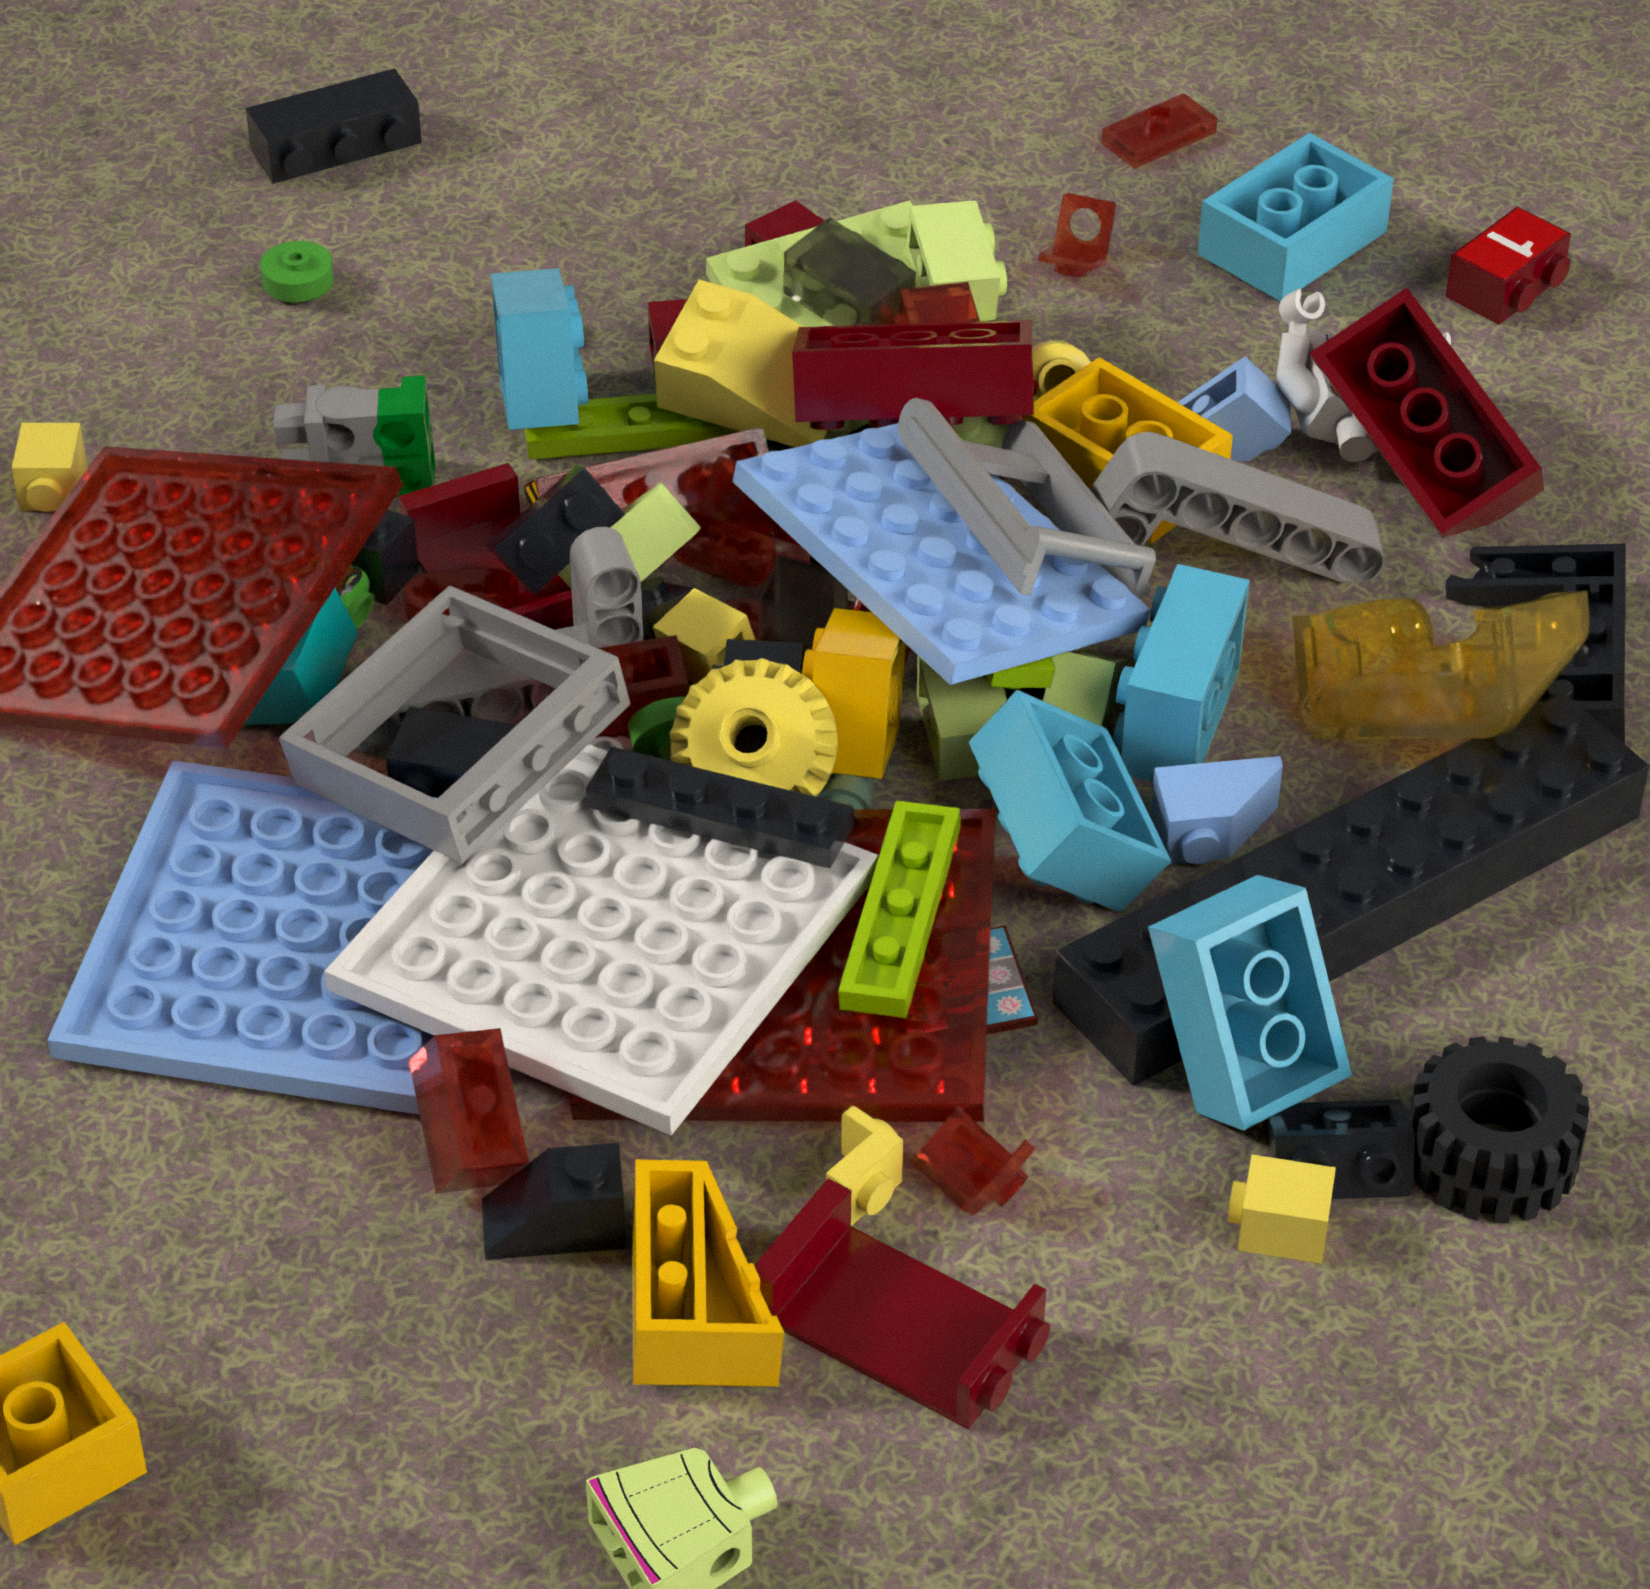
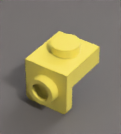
[826,1106,903,1226]

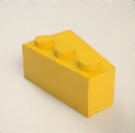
[632,1159,784,1387]

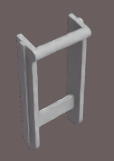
[898,398,1156,600]

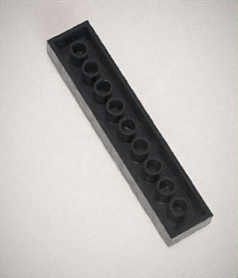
[1052,692,1650,1086]

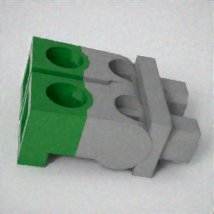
[274,375,436,499]

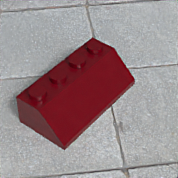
[1309,287,1544,538]
[792,320,1034,430]

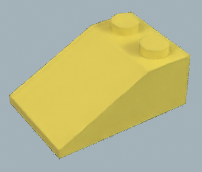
[654,279,831,447]

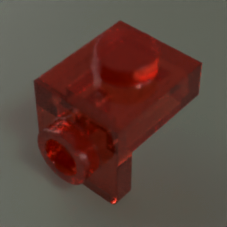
[910,1106,1036,1216]

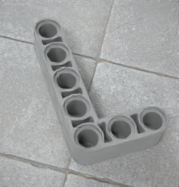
[1090,432,1385,583]
[340,527,645,753]

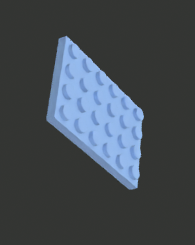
[733,423,1151,685]

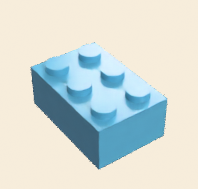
[1198,132,1394,302]
[491,268,588,430]
[1113,564,1250,782]
[969,690,1171,911]
[1148,875,1352,1131]

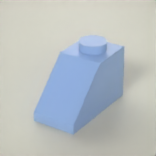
[1178,356,1291,461]
[1151,756,1283,864]

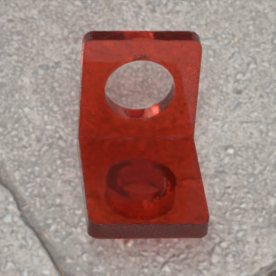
[1038,192,1117,277]

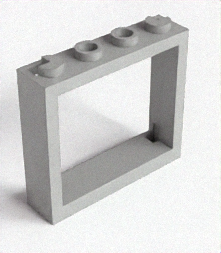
[279,585,631,864]

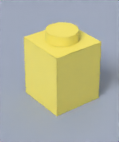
[12,423,87,512]
[653,588,756,684]
[1227,1154,1336,1264]

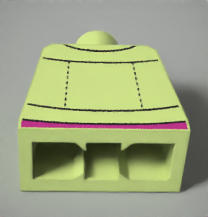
[586,1448,778,1589]

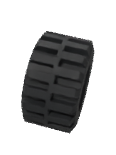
[1409,1036,1590,1223]

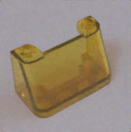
[1292,591,1589,739]

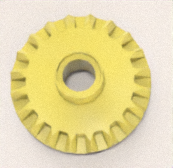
[669,658,838,797]

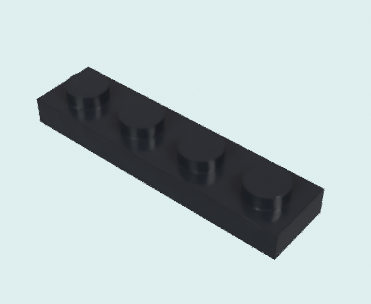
[585,746,854,869]

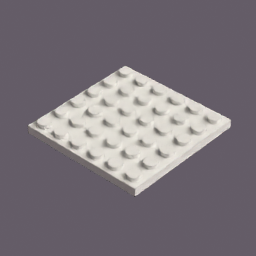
[324,744,878,1136]

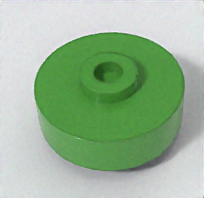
[260,241,334,302]
[627,697,685,761]

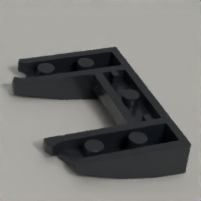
[1440,543,1627,744]

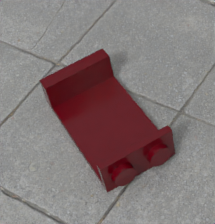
[398,463,574,630]
[754,1178,1050,1429]

